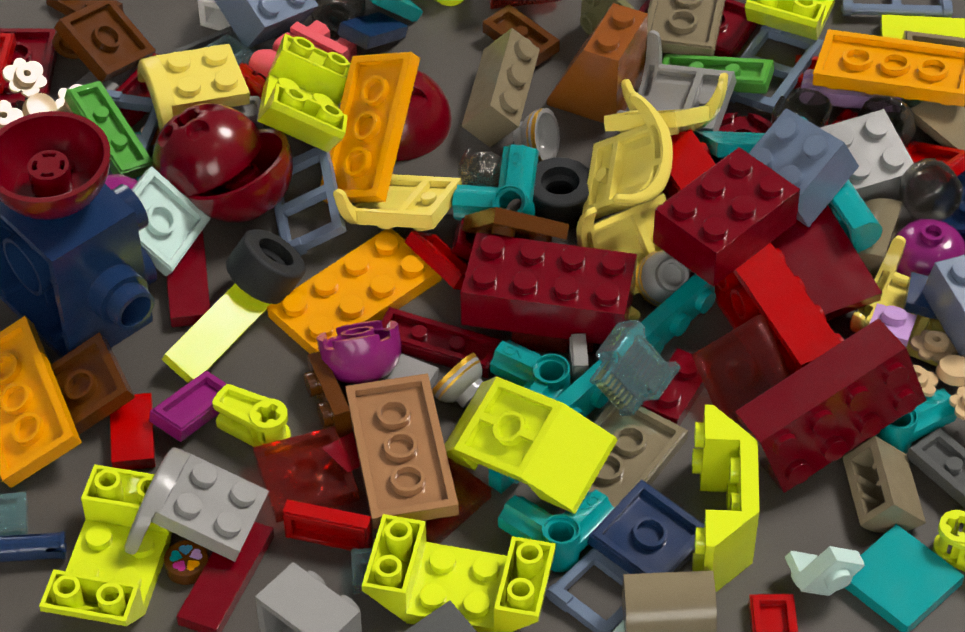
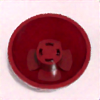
[396,70,452,161]
[152,103,263,197]
[0,111,111,220]
[187,129,293,223]

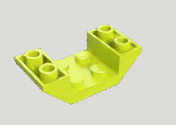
[745,0,835,40]
[257,34,351,152]
[445,377,618,514]
[692,404,760,592]
[39,464,172,626]
[362,514,556,632]

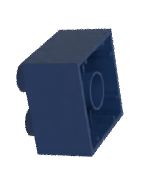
[0,184,157,358]

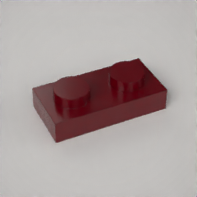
[640,348,714,426]

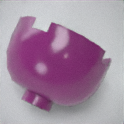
[894,219,965,277]
[316,320,401,385]

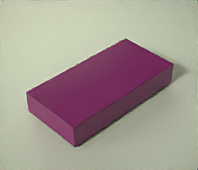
[149,370,227,442]

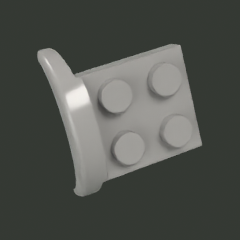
[617,30,737,132]
[125,447,269,562]

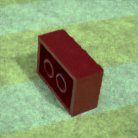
[653,147,800,287]

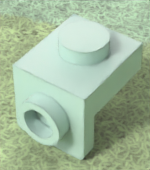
[785,546,865,596]

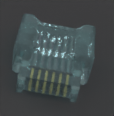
[589,320,681,416]

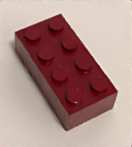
[461,232,637,346]
[735,318,927,493]

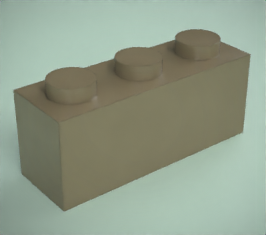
[461,28,540,147]

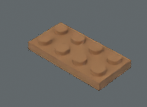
[345,373,459,529]

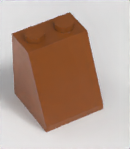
[547,3,648,123]

